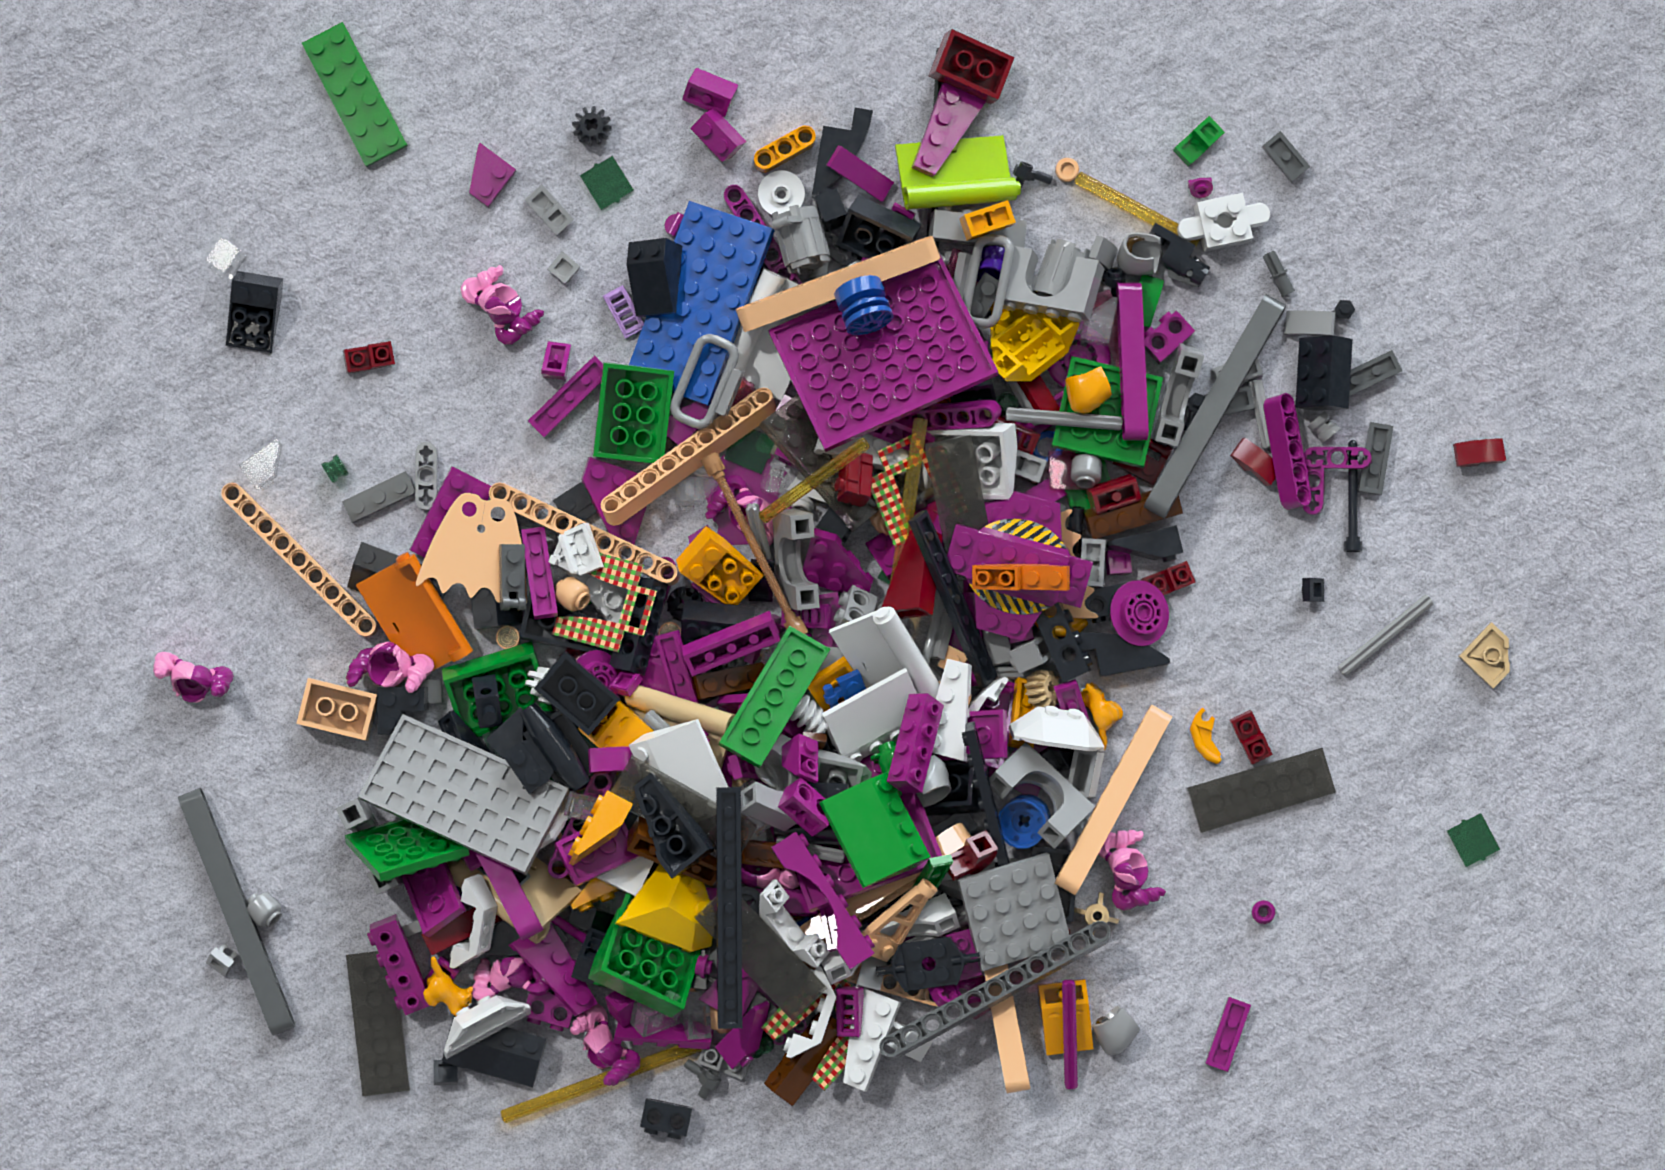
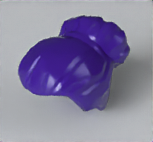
[976,245,1005,282]

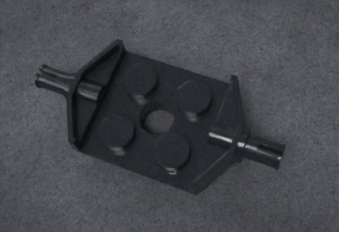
[876,936,981,992]

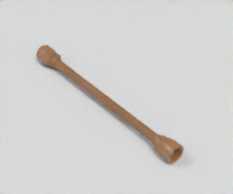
[701,452,809,635]

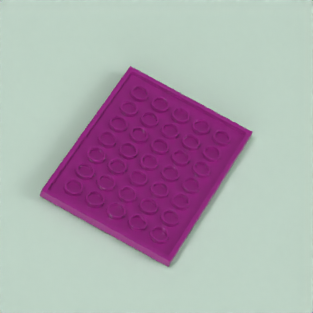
[768,255,999,452]

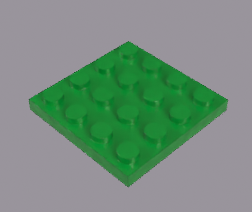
[1051,356,1163,468]
[345,819,469,882]

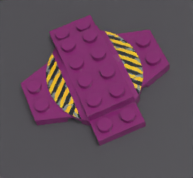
[947,491,1093,641]

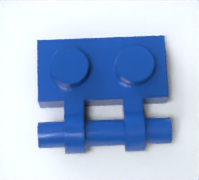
[823,669,866,709]

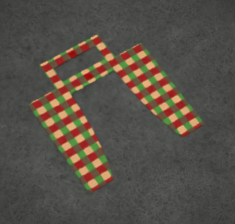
[871,432,971,547]
[552,553,657,652]
[761,977,853,1091]

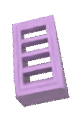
[603,285,644,339]

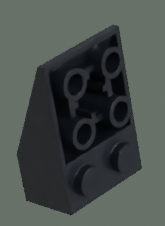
[226,271,284,353]

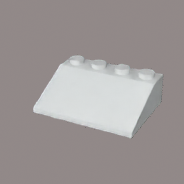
[922,423,1017,500]
[822,668,917,762]
[629,719,728,822]

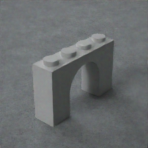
[995,246,1104,322]
[1154,343,1204,447]
[772,508,820,610]
[741,734,799,832]
[989,742,1095,849]
[336,798,404,895]

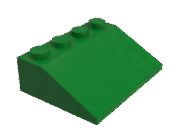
[593,362,674,463]
[442,641,554,737]
[819,772,931,888]
[588,907,701,1017]

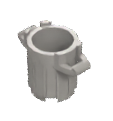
[772,205,830,274]
[1031,239,1096,301]

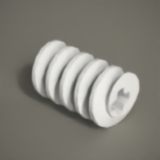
[790,694,827,734]

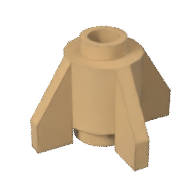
[1074,892,1119,935]

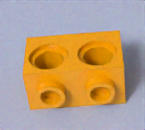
[959,200,1016,241]

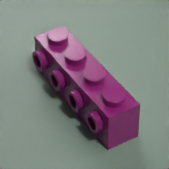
[682,611,780,676]
[887,693,944,793]
[367,914,430,1016]

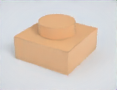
[937,645,967,669]

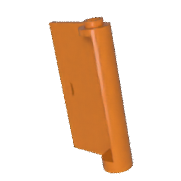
[356,552,473,671]

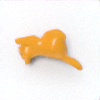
[1080,682,1123,750]
[423,957,473,1016]

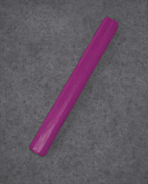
[1062,979,1078,1090]

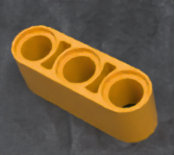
[754,125,816,173]

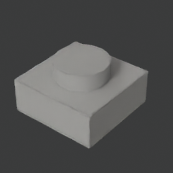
[547,251,581,285]

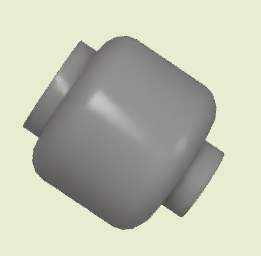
[1071,454,1102,489]
[247,892,282,927]

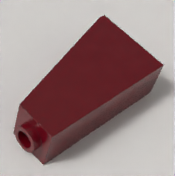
[881,530,943,619]
[421,907,503,955]

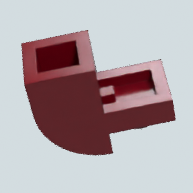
[948,830,998,881]

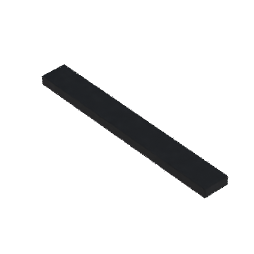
[908,510,998,689]

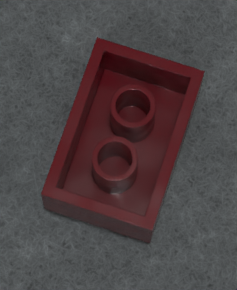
[928,29,1015,105]

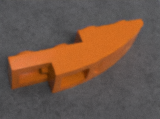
[972,564,1070,591]

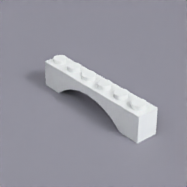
[820,893,960,985]

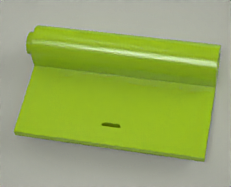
[895,135,1021,210]

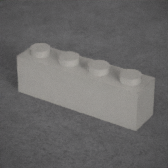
[929,207,1027,248]

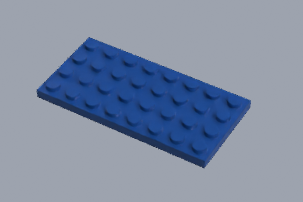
[629,201,775,406]

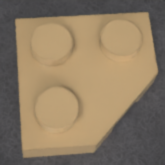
[1458,622,1510,689]

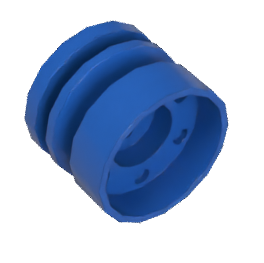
[834,275,894,335]
[999,794,1051,849]

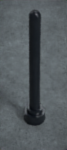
[1344,440,1362,552]

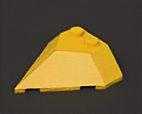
[990,301,1080,381]
[615,864,715,953]

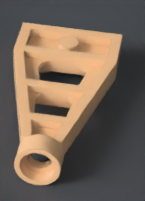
[862,878,938,962]

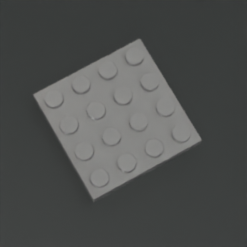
[957,853,1070,971]

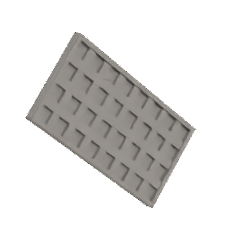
[358,714,570,875]

